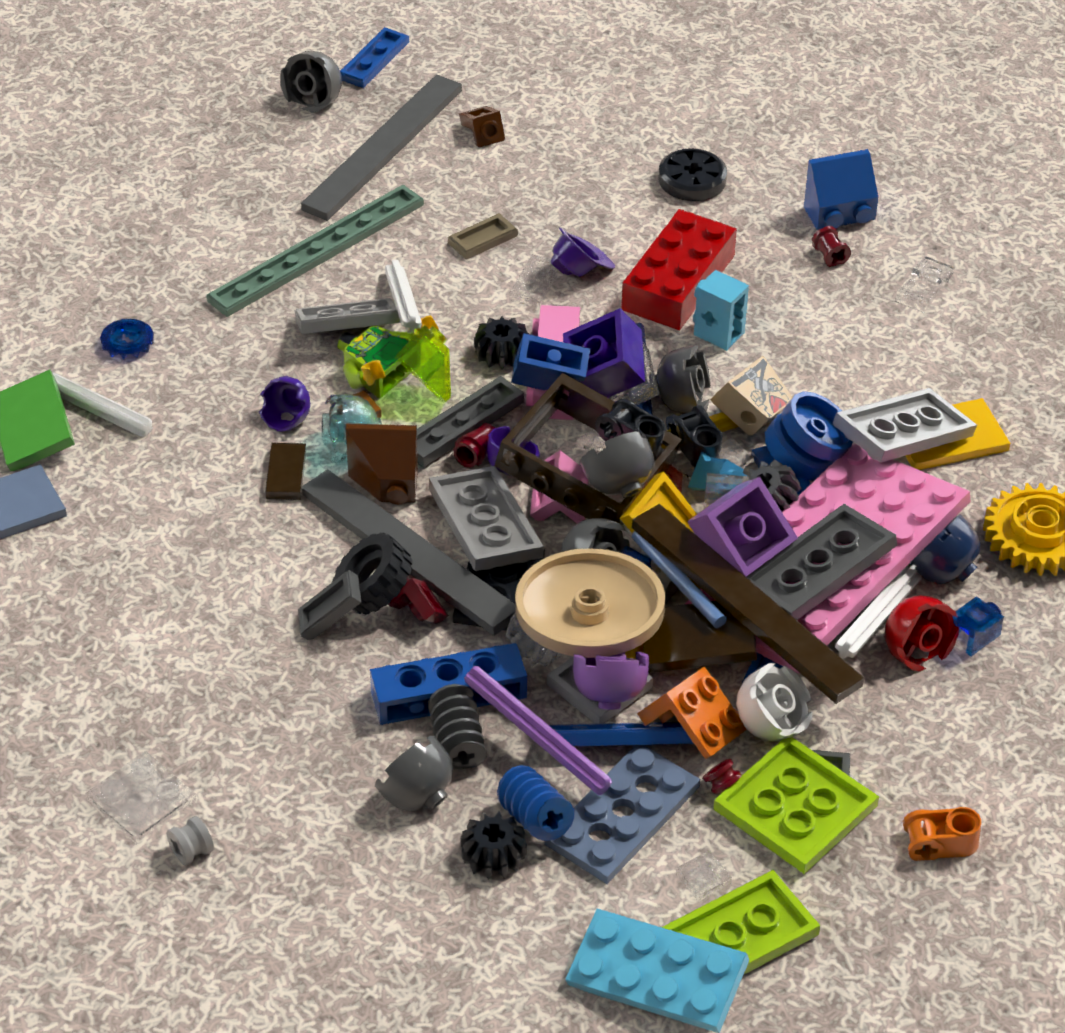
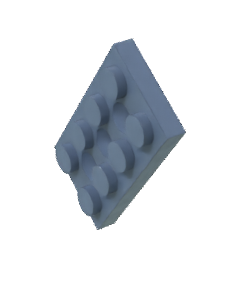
[544,745,701,884]

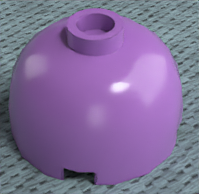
[573,651,649,710]

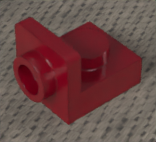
[388,577,449,624]

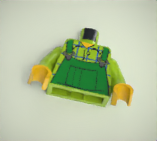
[337,315,439,399]

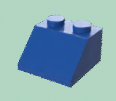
[804,149,879,230]

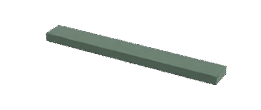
[206,185,424,317]

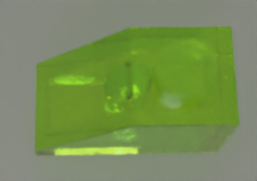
[394,325,451,403]

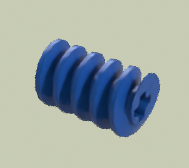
[497,765,574,841]

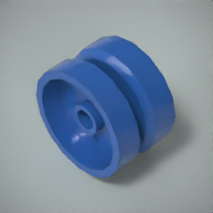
[765,391,854,481]

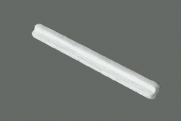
[385,260,422,333]
[835,565,922,659]

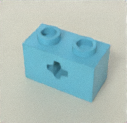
[693,270,749,351]

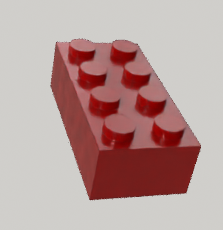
[621,209,737,331]

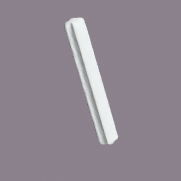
[52,372,153,437]

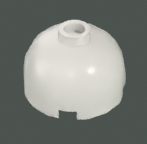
[736,663,813,741]

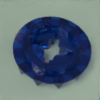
[100,319,154,360]

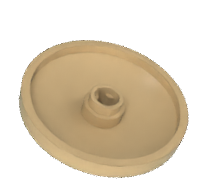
[515,549,665,658]

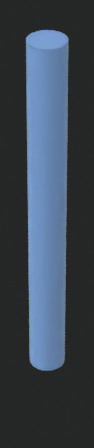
[632,531,726,628]

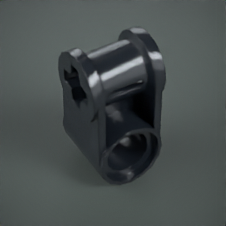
[595,399,666,460]
[666,405,723,468]

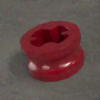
[702,758,742,794]

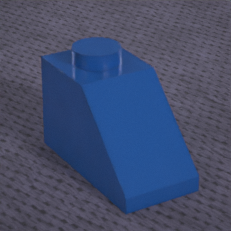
[511,333,590,391]

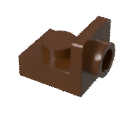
[459,106,505,148]

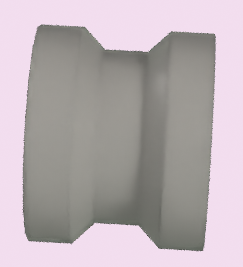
[166,816,214,866]

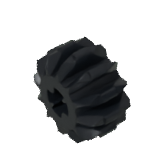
[474,316,529,370]
[460,811,527,880]

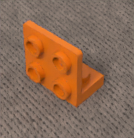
[637,666,747,759]

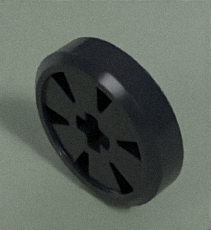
[658,148,727,201]

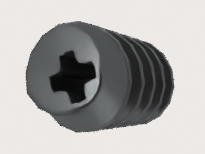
[428,684,487,769]

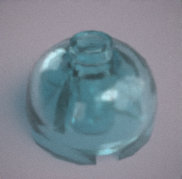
[321,394,382,463]

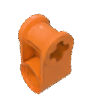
[902,807,981,861]

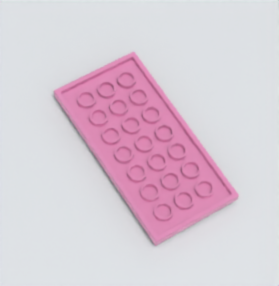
[685,443,971,674]

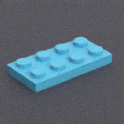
[565,908,749,1033]

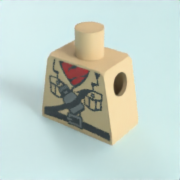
[710,356,792,436]

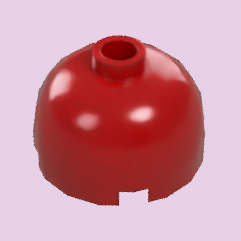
[884,595,959,672]

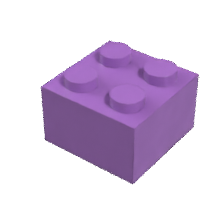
[687,477,798,577]

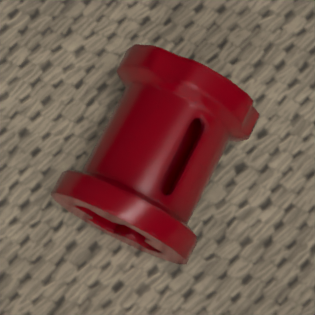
[812,226,851,267]

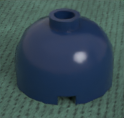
[909,514,980,584]

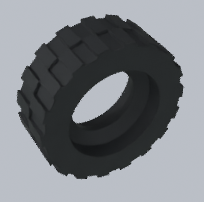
[332,532,413,615]

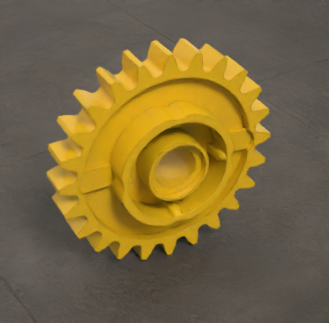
[983,483,1065,576]

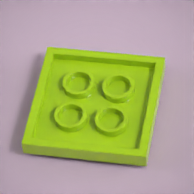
[713,737,879,874]

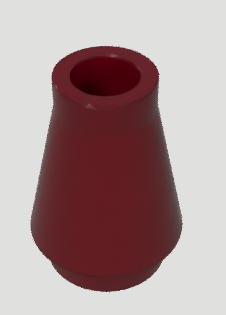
[453,423,495,468]

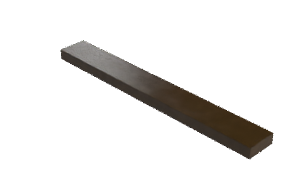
[631,504,865,704]

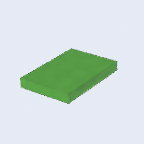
[0,369,75,471]

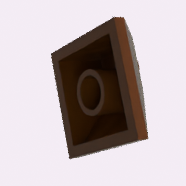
[346,423,418,505]

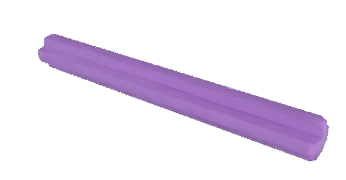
[464,666,612,795]

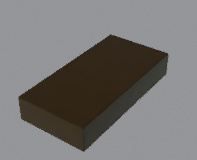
[265,443,306,500]

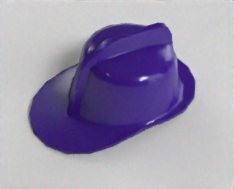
[551,227,615,277]

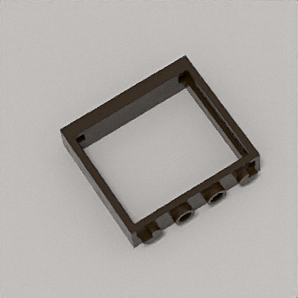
[494,373,682,526]

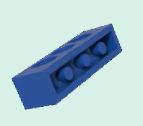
[370,643,527,725]

